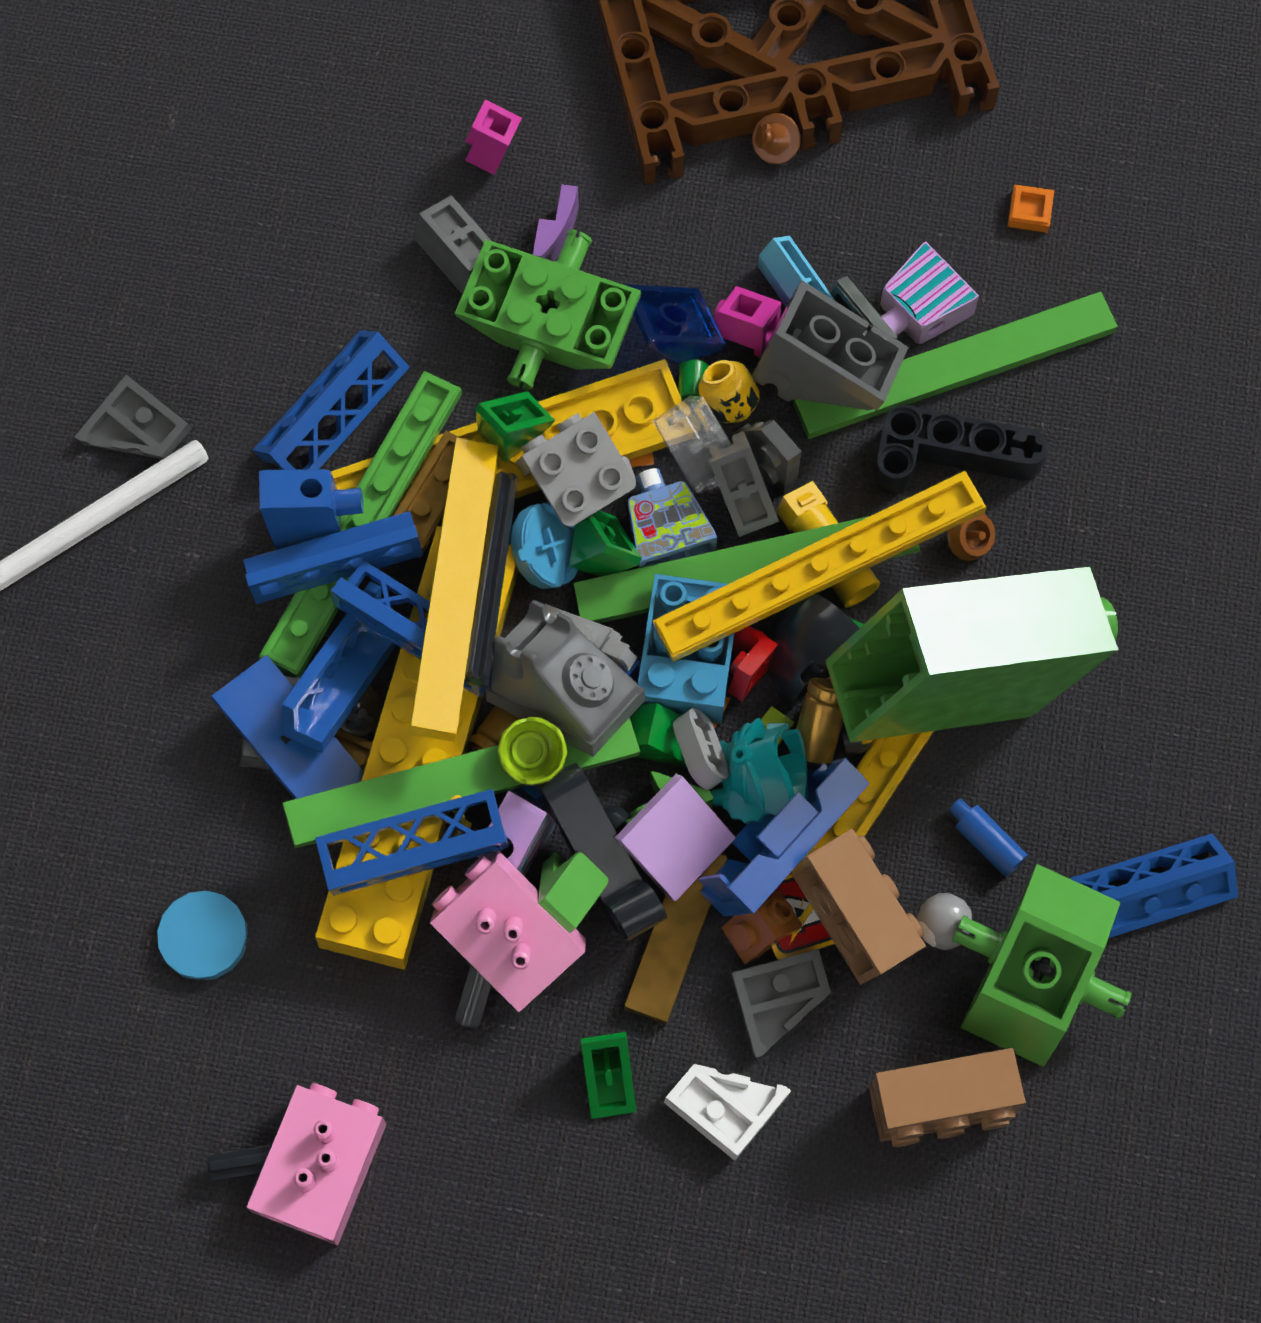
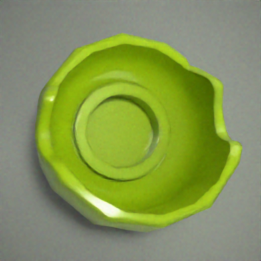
[497,717,567,786]

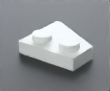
[664,1064,791,1161]

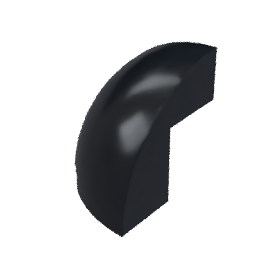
[769,593,860,711]

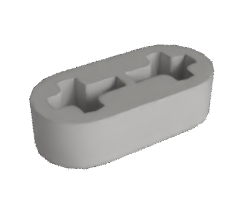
[673,708,729,790]

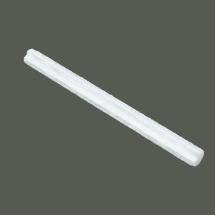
[0,440,208,591]

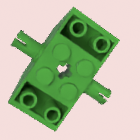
[455,229,641,390]
[951,863,1132,1067]

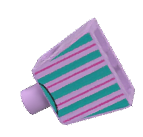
[880,242,979,344]
[477,791,556,876]

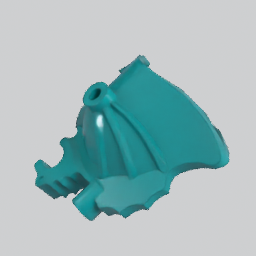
[711,718,808,824]

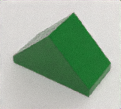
[475,391,555,462]
[569,510,642,577]
[630,703,687,767]
[580,1032,636,1119]

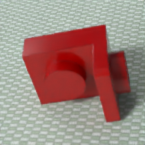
[728,626,778,701]

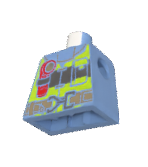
[628,468,717,568]

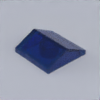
[625,284,725,364]

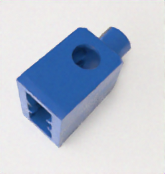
[259,469,364,549]

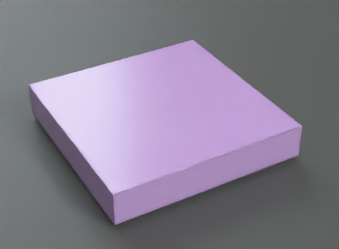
[615,774,736,901]

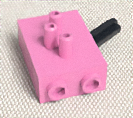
[430,850,586,1028]
[207,1083,386,1246]

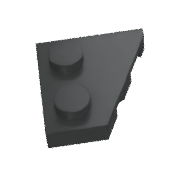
[74,375,192,460]
[733,420,802,494]
[731,949,831,1058]

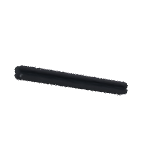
[465,471,518,688]

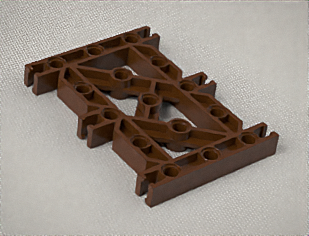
[594,0,1000,184]

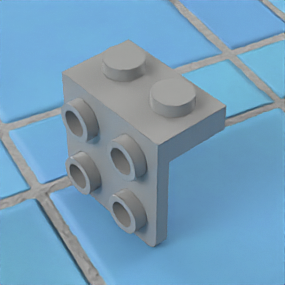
[516,412,636,527]

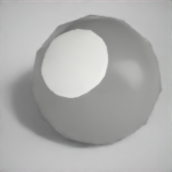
[916,893,972,950]

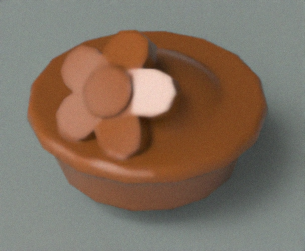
[752,113,801,164]
[947,513,996,561]

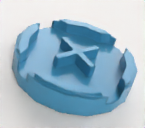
[511,503,578,589]
[157,891,248,980]

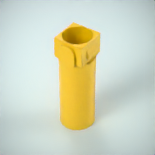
[776,481,880,608]

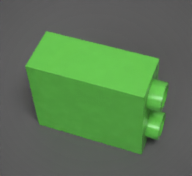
[825,567,1118,743]

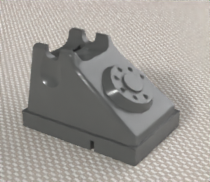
[751,280,909,411]
[485,600,645,757]

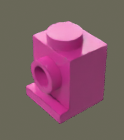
[465,99,522,175]
[713,286,781,358]

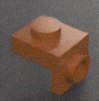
[721,890,802,965]

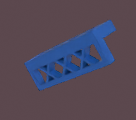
[252,330,409,470]
[243,511,423,604]
[331,560,494,698]
[282,581,397,753]
[315,789,509,896]
[1070,833,1238,938]

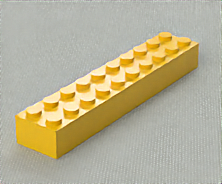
[315,526,519,970]

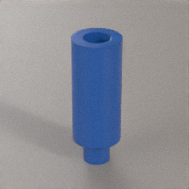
[949,798,1028,878]

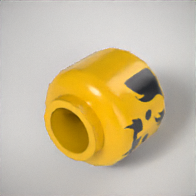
[698,360,760,423]

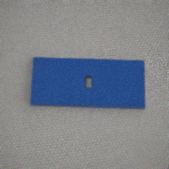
[211,655,364,799]

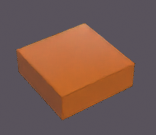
[1007,184,1054,233]

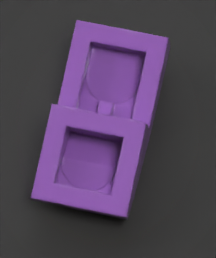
[533,184,579,261]

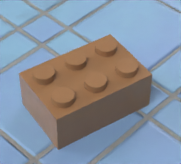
[791,829,926,985]
[869,1048,1026,1147]

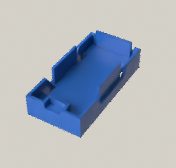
[699,758,870,916]

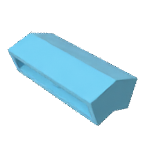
[758,236,835,307]

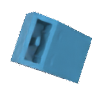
[638,574,734,724]

